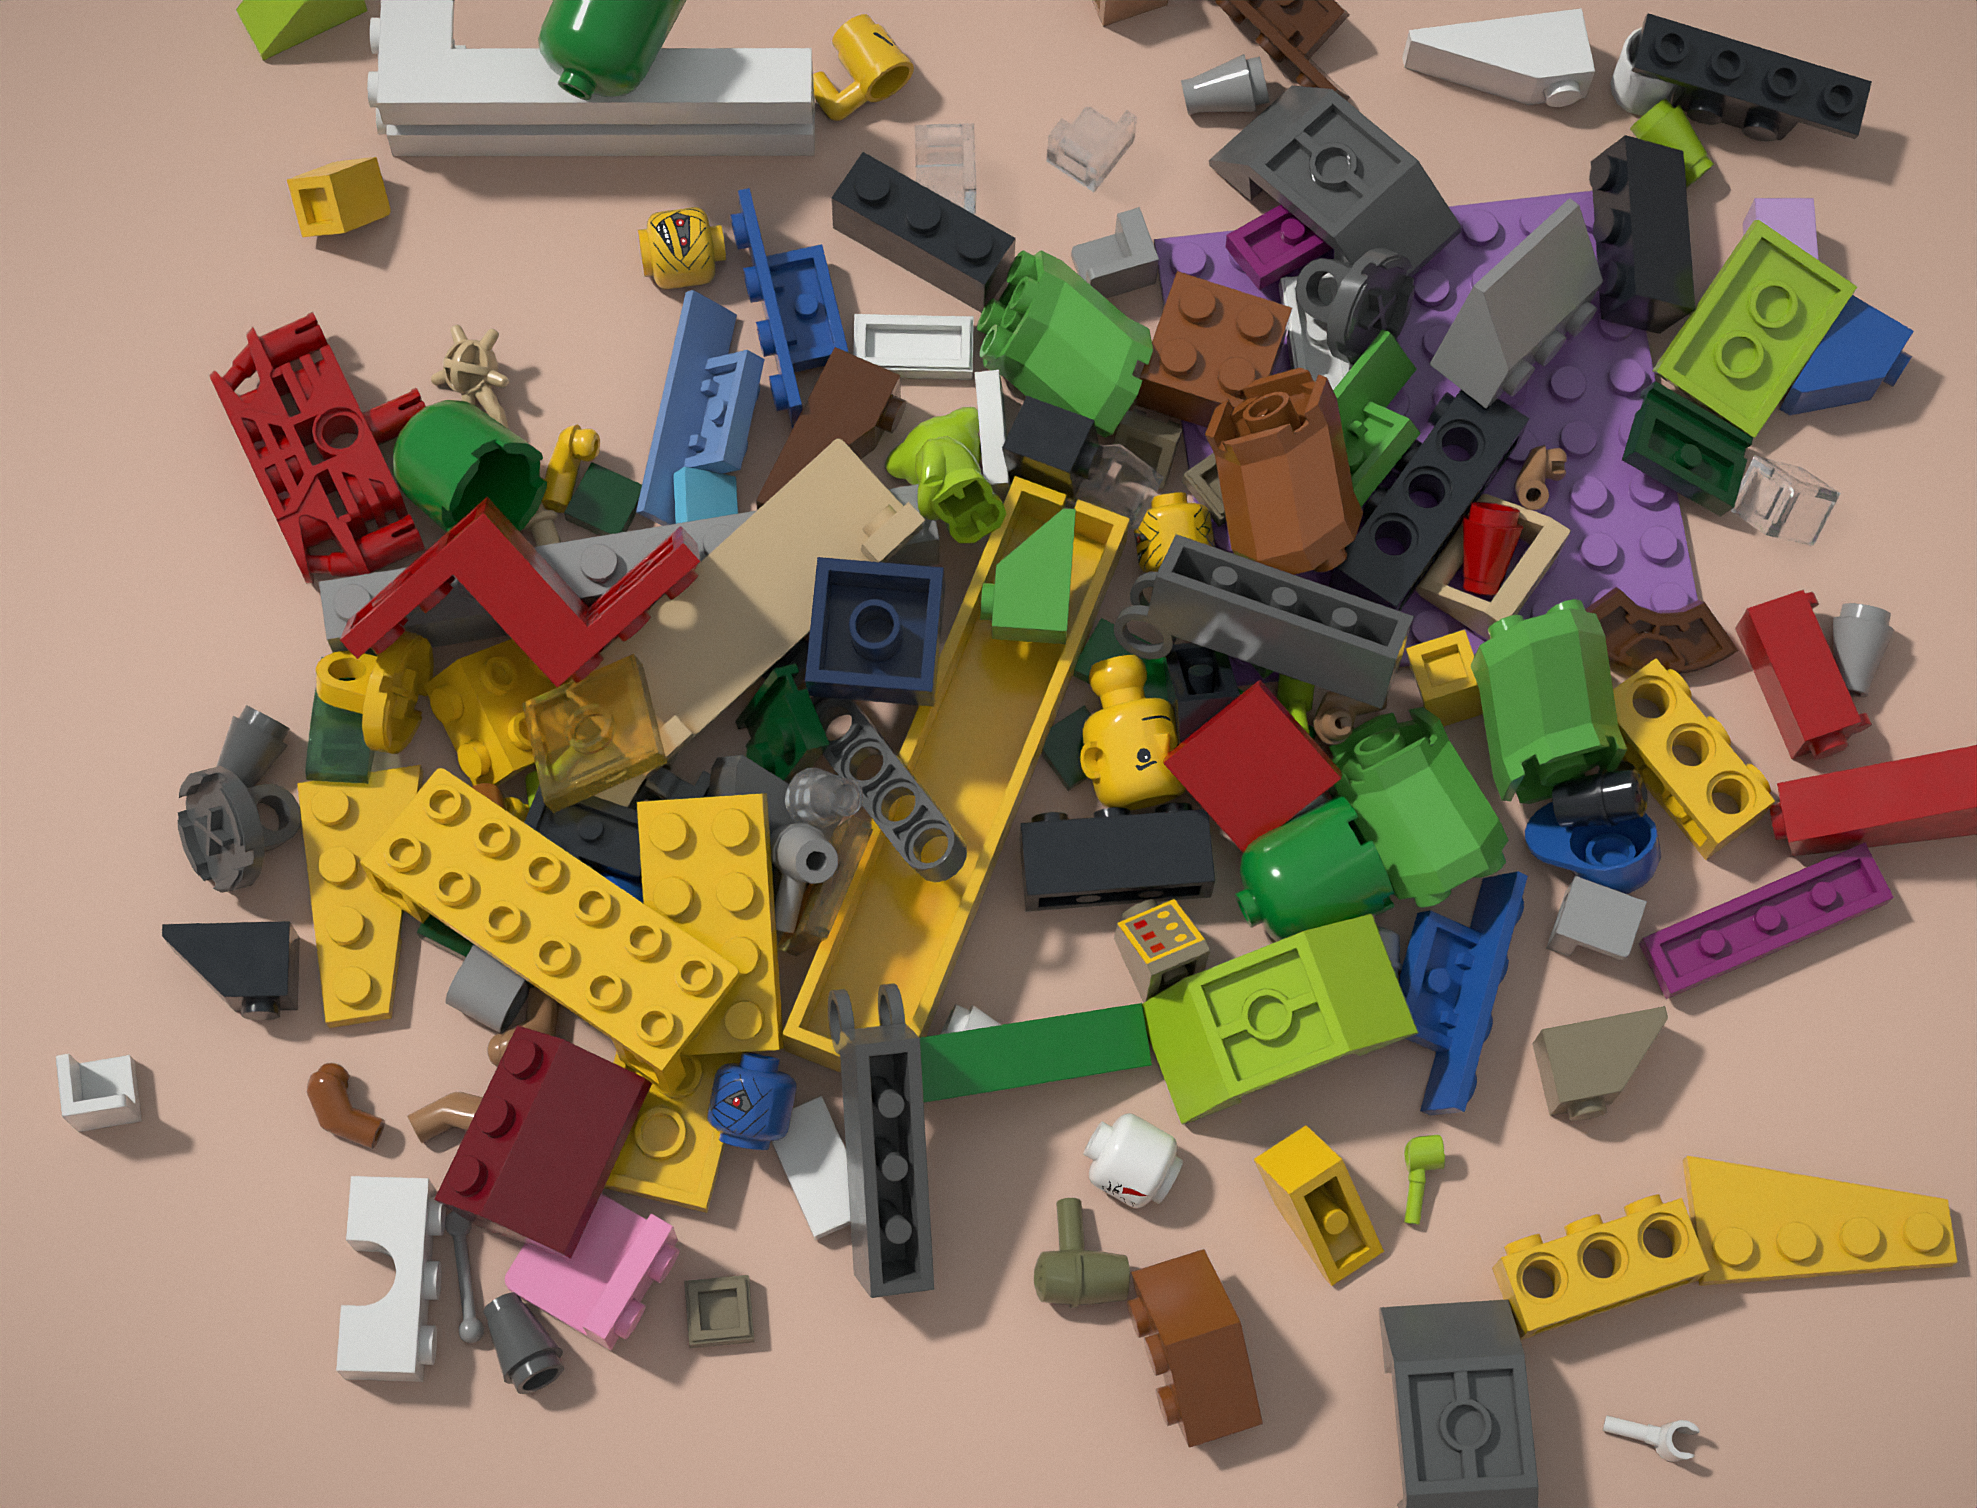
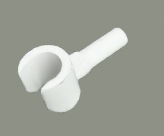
[1603,1415,1700,1462]

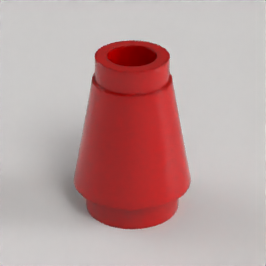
[1463,502,1523,595]

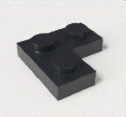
[524,778,642,883]

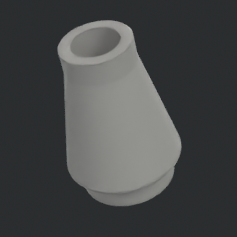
[1181,54,1270,115]
[1833,603,1894,697]

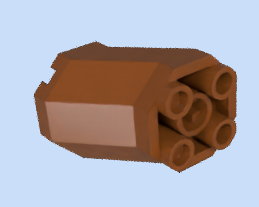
[1205,368,1363,575]

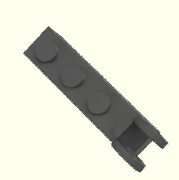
[1114,534,1414,709]
[828,983,934,1298]

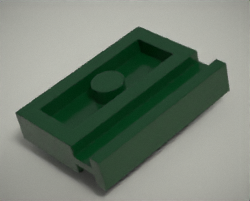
[1622,381,1753,517]
[735,664,830,788]

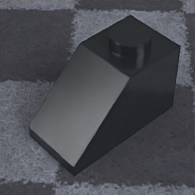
[1002,396,1103,499]
[1163,642,1240,744]
[162,921,300,1020]

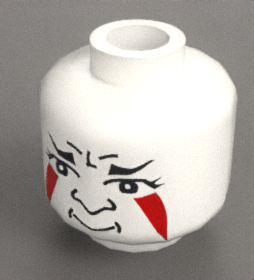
[1083,1113,1183,1208]

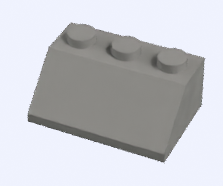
[1430,198,1603,409]

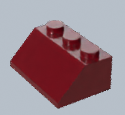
[434,1025,652,1259]

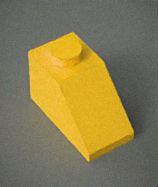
[1254,1125,1384,1286]

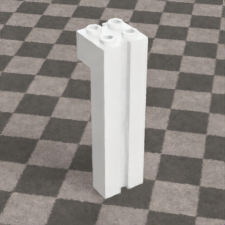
[367,0,815,156]

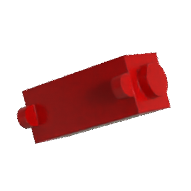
[1735,589,1872,760]

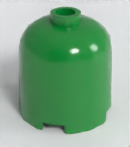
[538,0,686,100]
[393,400,547,533]
[1235,795,1395,941]

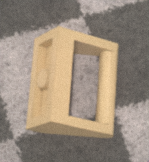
[1416,494,1571,640]

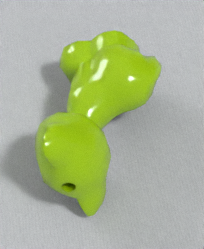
[885,407,1007,543]

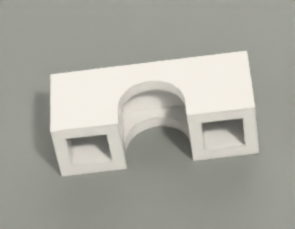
[336,1176,446,1382]

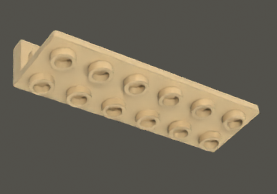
[565,439,926,780]

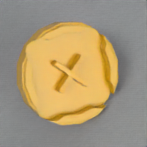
[315,630,434,754]

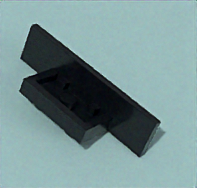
[1631,13,1872,141]

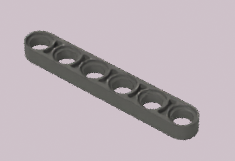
[762,638,967,882]

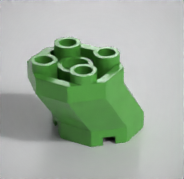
[977,250,1153,438]
[1470,599,1627,804]
[1328,707,1509,908]

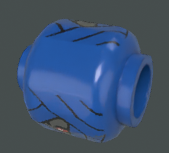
[707,1052,797,1150]

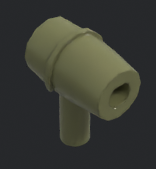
[1034,1198,1130,1308]

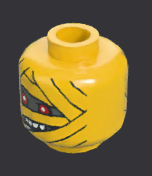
[638,207,726,289]
[1133,492,1215,573]

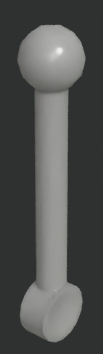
[445,1212,484,1343]

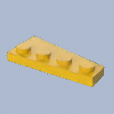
[297,764,424,1028]
[1682,1156,1958,1286]

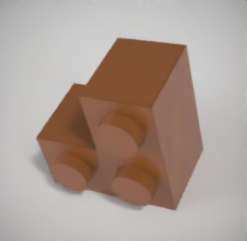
[1127,1249,1263,1448]

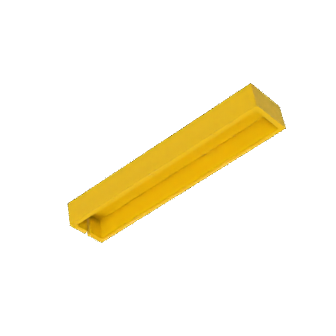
[782,476,1130,1073]

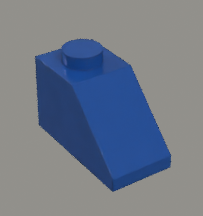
[1779,295,1914,416]

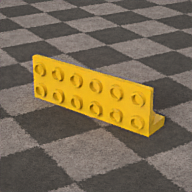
[360,768,739,1095]

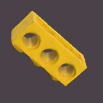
[1613,658,1775,860]
[1492,1194,1710,1340]

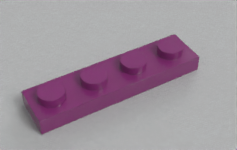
[1639,843,1894,1000]

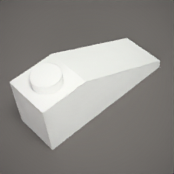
[1402,8,1595,107]

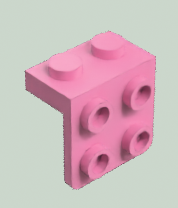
[505,1193,680,1351]

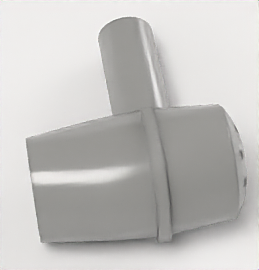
[770,823,838,933]

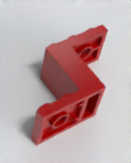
[340,497,701,688]

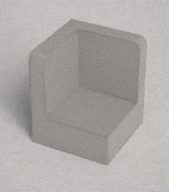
[1071,207,1159,298]
[1546,876,1647,960]

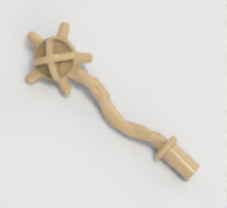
[431,325,561,546]

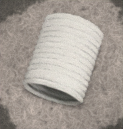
[1610,27,1677,115]

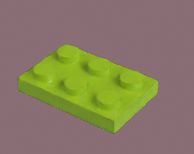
[1652,220,1857,438]

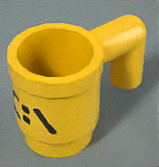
[813,14,914,121]

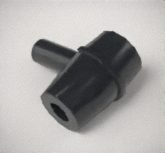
[1552,761,1648,827]

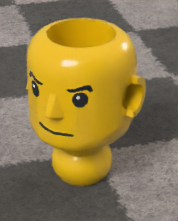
[1080,655,1187,810]

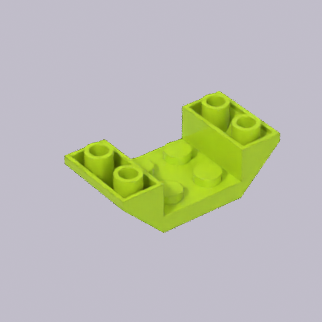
[1142,914,1419,1125]

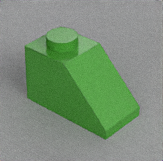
[980,508,1076,644]

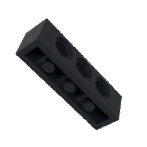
[1328,389,1530,611]

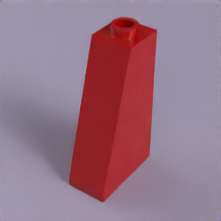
[1769,745,1977,857]

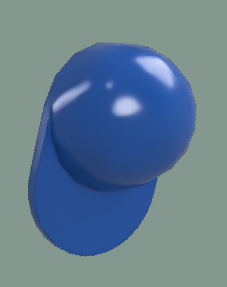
[1525,802,1661,894]

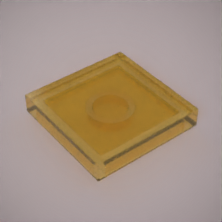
[522,653,667,813]
[777,815,873,957]

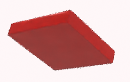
[1163,680,1342,853]

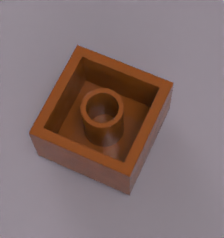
[1136,271,1292,428]

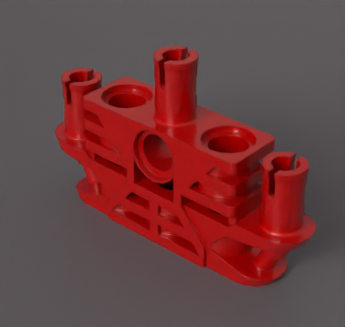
[209,312,426,584]

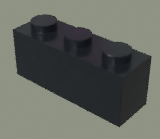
[1589,135,1696,334]
[831,152,1016,313]
[1019,803,1215,912]

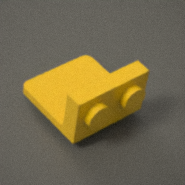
[423,639,603,787]

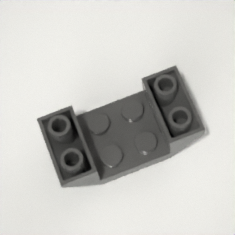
[1209,85,1461,277]
[1379,1299,1539,1508]

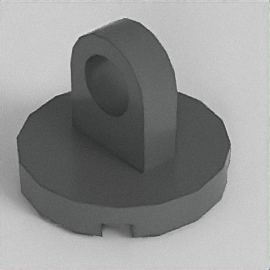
[1296,247,1415,365]
[177,766,301,893]

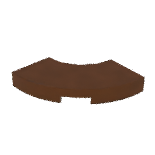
[1585,587,1739,674]

